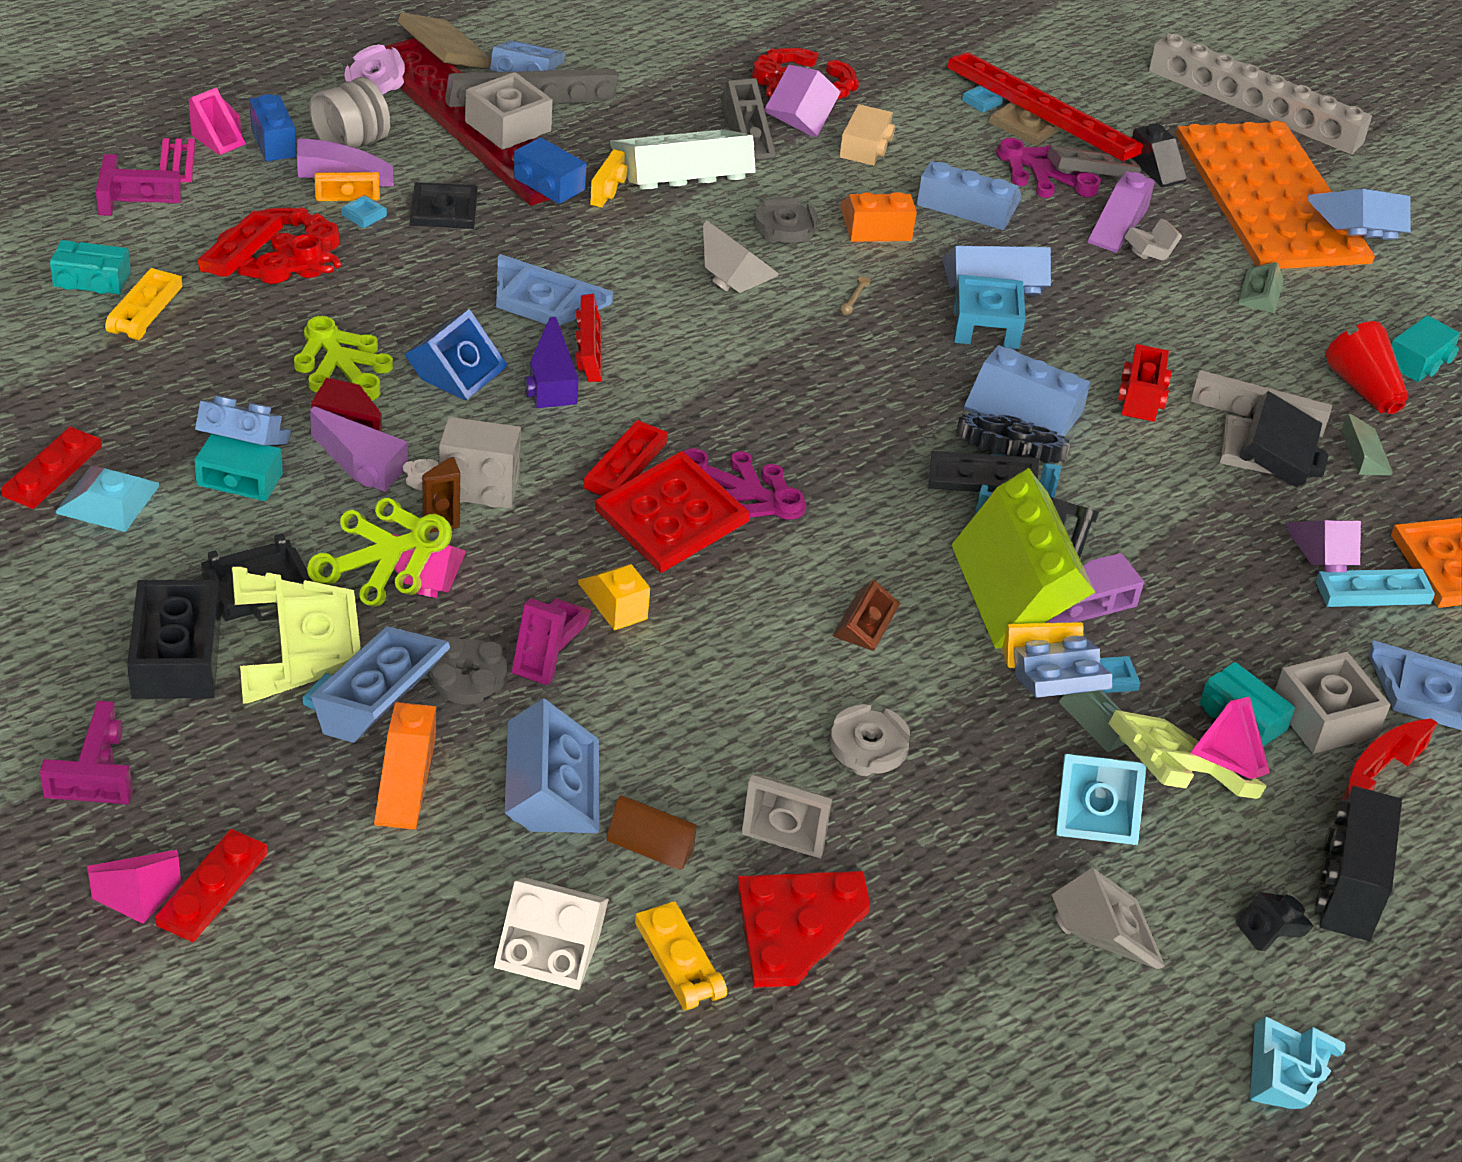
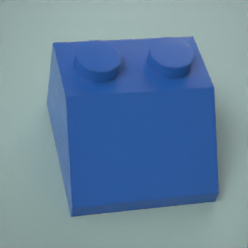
[404,309,508,401]

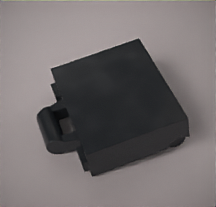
[1240,391,1328,487]
[201,533,313,622]

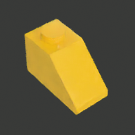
[578,564,650,630]

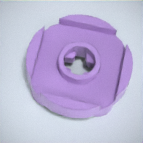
[345,44,405,95]

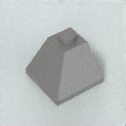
[703,220,779,293]
[742,774,832,859]
[1051,867,1165,969]

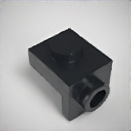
[1236,892,1314,951]

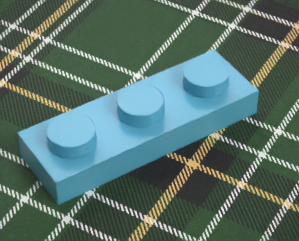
[1316,569,1435,607]

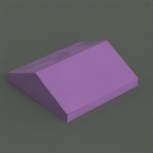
[764,65,841,137]

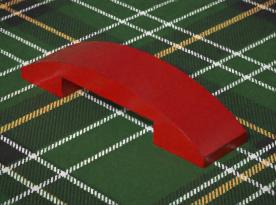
[1342,718,1438,801]

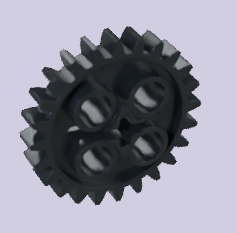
[956,413,1071,464]

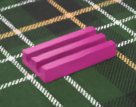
[159,138,195,182]

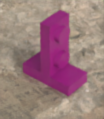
[96,154,182,216]
[512,598,591,685]
[40,701,133,804]

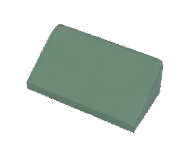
[1238,262,1284,313]
[1342,414,1393,475]
[1059,690,1125,752]

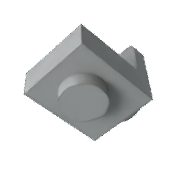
[1124,219,1182,260]

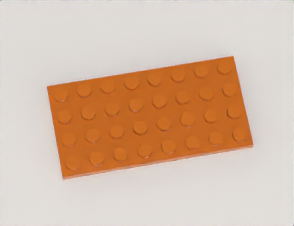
[1176,121,1375,269]

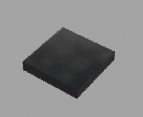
[410,182,478,229]

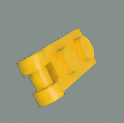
[105,268,182,341]
[635,901,727,1011]

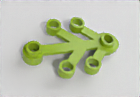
[294,316,393,401]
[307,498,452,607]

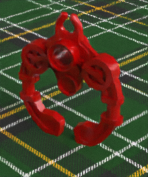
[751,48,859,99]
[217,207,342,284]

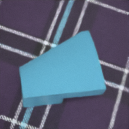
[1250,1016,1345,1109]

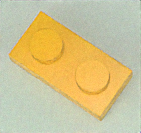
[590,149,628,207]

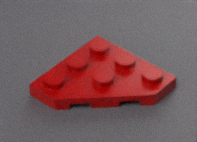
[737,871,870,988]

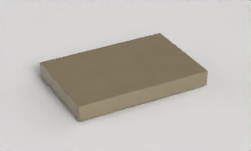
[398,12,492,69]

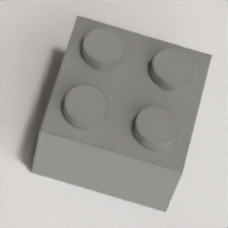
[465,72,553,150]
[439,417,521,508]
[1275,652,1391,754]

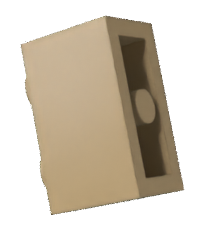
[840,104,895,166]

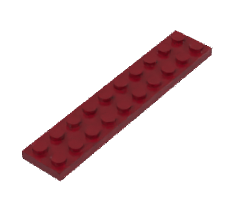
[385,38,551,206]

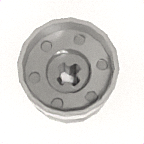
[309,77,390,149]

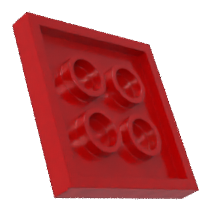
[595,451,749,573]

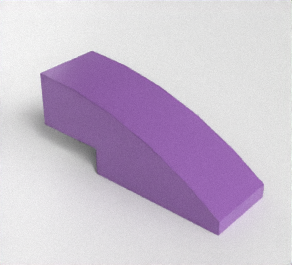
[297,139,394,187]

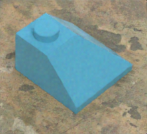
[56,465,159,532]
[1056,754,1146,845]

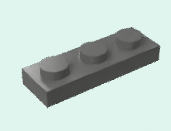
[1047,146,1141,180]

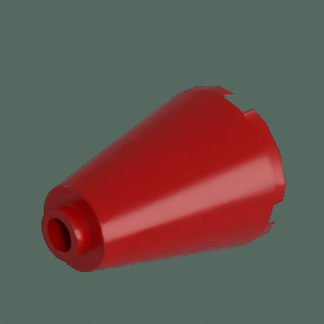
[1325,321,1408,414]

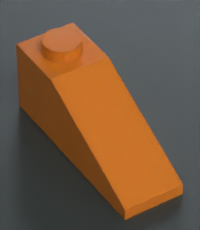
[374,702,436,830]

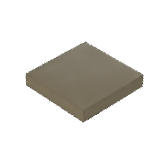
[989,102,1061,146]

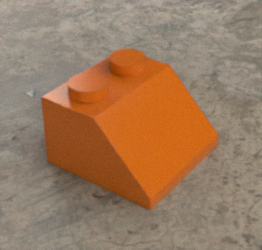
[840,192,917,242]

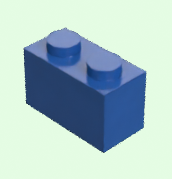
[249,94,296,161]
[514,137,587,204]

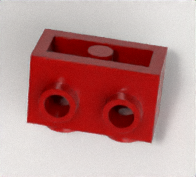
[1117,344,1172,422]

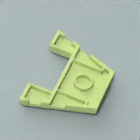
[232,567,361,704]
[1108,710,1266,799]

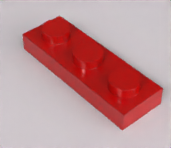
[197,210,283,277]
[576,293,602,382]
[584,420,668,496]
[1,426,101,509]
[155,829,268,943]

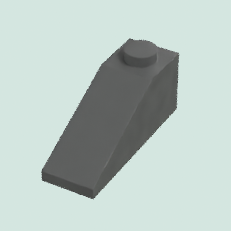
[720,78,777,161]

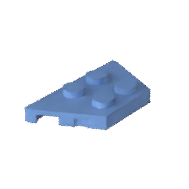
[496,254,613,326]
[1368,640,1462,731]

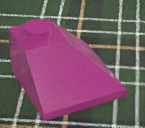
[392,534,466,598]

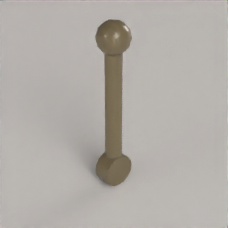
[840,276,870,315]

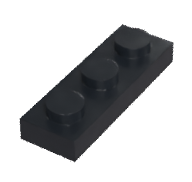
[928,451,1039,493]

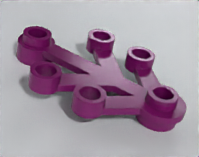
[996,138,1101,198]
[683,448,806,520]

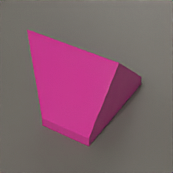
[189,87,246,155]
[1190,696,1270,779]
[87,850,181,924]

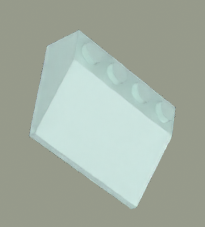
[610,129,755,189]

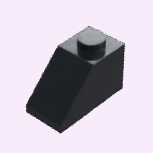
[1132,123,1187,188]

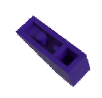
[524,317,579,408]

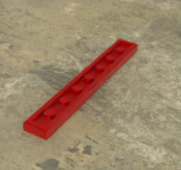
[947,52,1143,161]

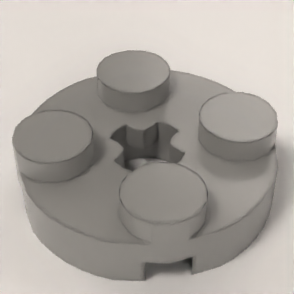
[829,704,910,776]

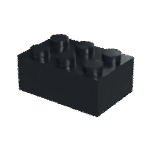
[127,580,221,699]
[1315,786,1402,941]

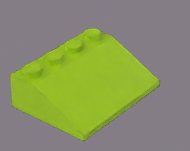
[951,468,1096,649]

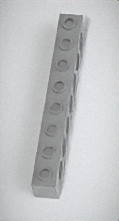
[1149,33,1372,155]

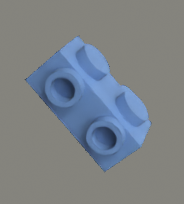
[490,40,565,72]
[195,395,291,445]
[1014,636,1112,698]

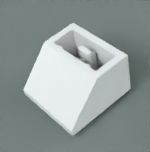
[494,878,609,990]

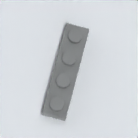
[1191,370,1332,437]

